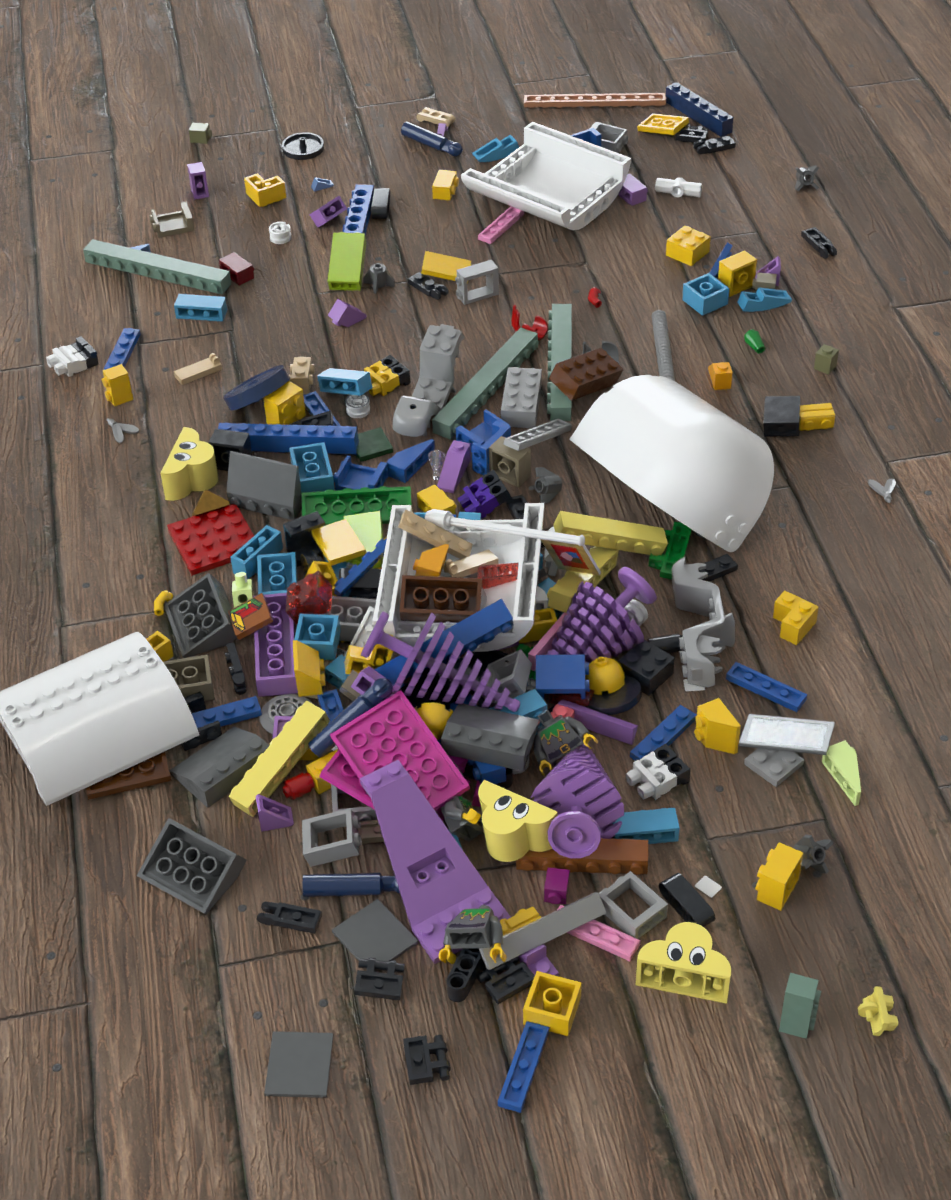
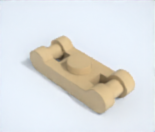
[416,108,455,127]

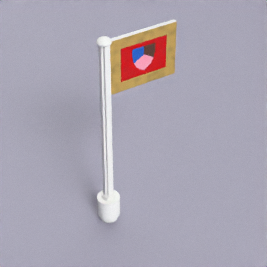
[425,509,601,575]

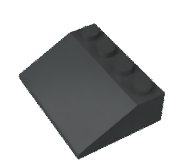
[227,451,302,520]
[164,573,237,658]
[441,703,540,771]
[169,727,270,808]
[137,818,247,914]

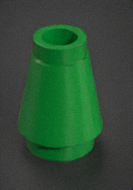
[744,329,766,354]

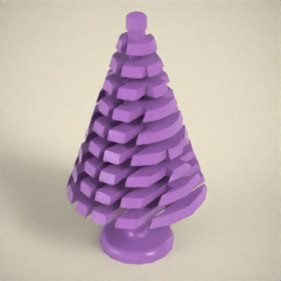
[546,567,657,664]
[361,611,520,712]
[531,744,624,858]

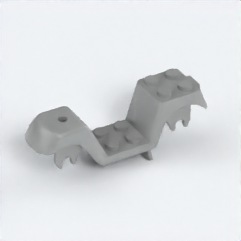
[392,324,465,437]
[671,557,735,688]

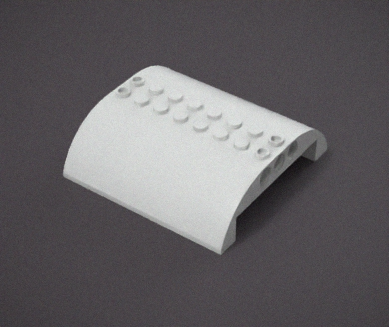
[461,122,631,230]
[373,503,545,652]
[0,632,199,806]

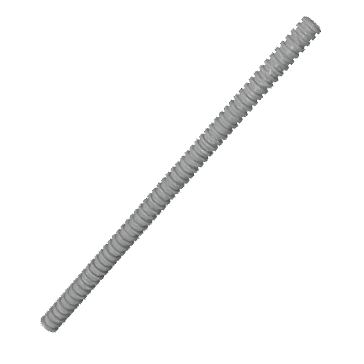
[652,310,675,381]

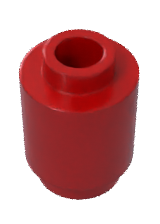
[282,772,315,800]

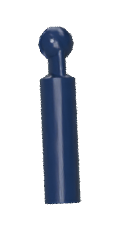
[401,122,463,157]
[308,678,393,758]
[302,873,400,897]

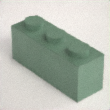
[779,973,821,1039]

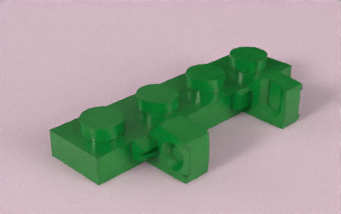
[648,522,692,580]

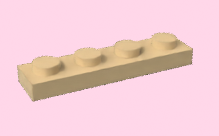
[398,510,473,559]

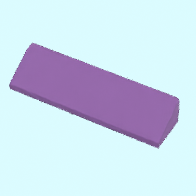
[558,700,638,745]

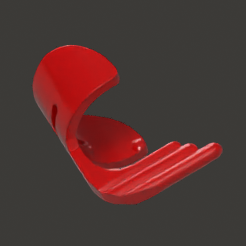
[511,305,548,340]

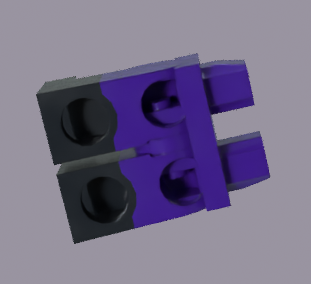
[457,469,514,518]

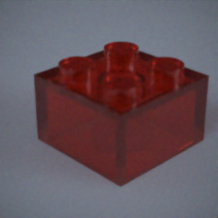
[286,570,332,624]

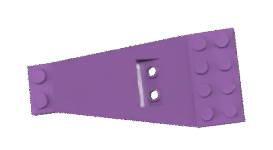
[360,760,511,964]

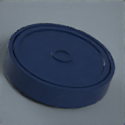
[223,365,290,411]

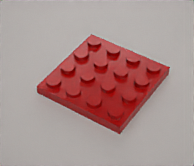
[167,504,254,576]

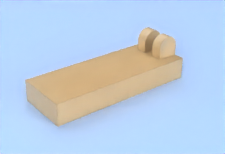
[174,353,222,385]
[443,549,499,578]

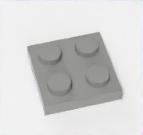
[744,737,804,787]

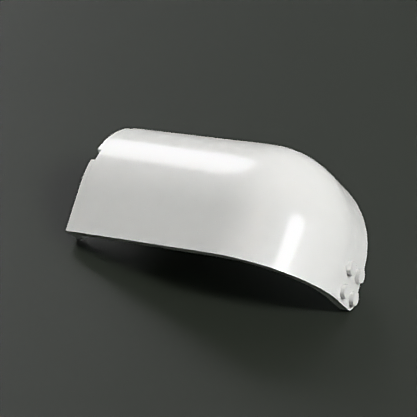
[569,375,774,552]

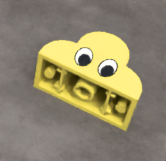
[160,427,218,501]
[478,780,558,862]
[636,922,731,1003]

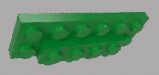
[301,486,412,527]

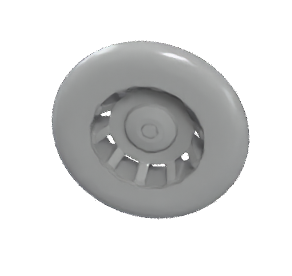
[259,694,313,735]

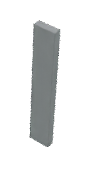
[503,419,572,451]
[479,892,606,970]

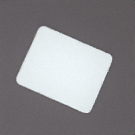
[683,679,705,691]
[695,876,722,898]

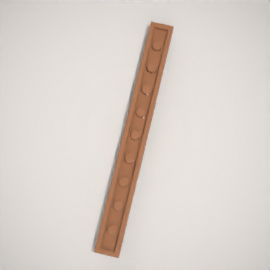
[524,93,666,108]

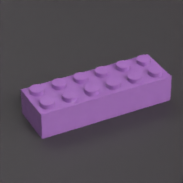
[253,592,298,697]

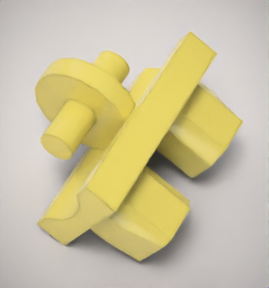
[857,986,899,1036]

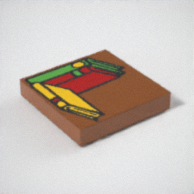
[228,593,273,640]

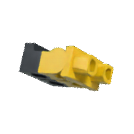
[364,355,411,396]

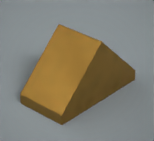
[192,489,230,516]

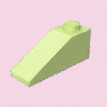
[822,740,861,806]

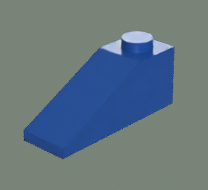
[387,439,435,483]

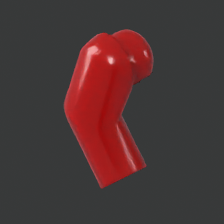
[588,287,602,308]

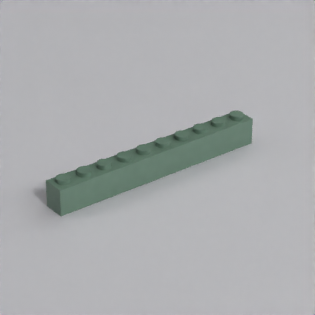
[83,239,231,295]
[547,304,572,421]
[432,327,539,440]

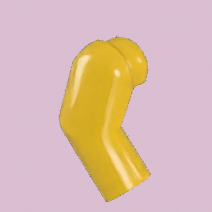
[154,590,173,616]

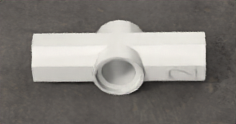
[655,178,702,197]

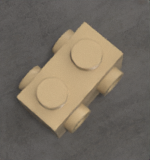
[289,357,315,394]

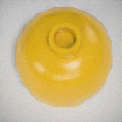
[585,657,625,695]
[414,703,453,740]

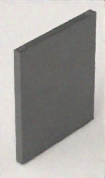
[332,899,418,972]
[264,1031,334,1098]

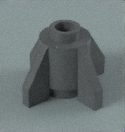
[795,165,819,191]
[363,263,395,294]
[529,467,563,503]
[794,835,834,874]

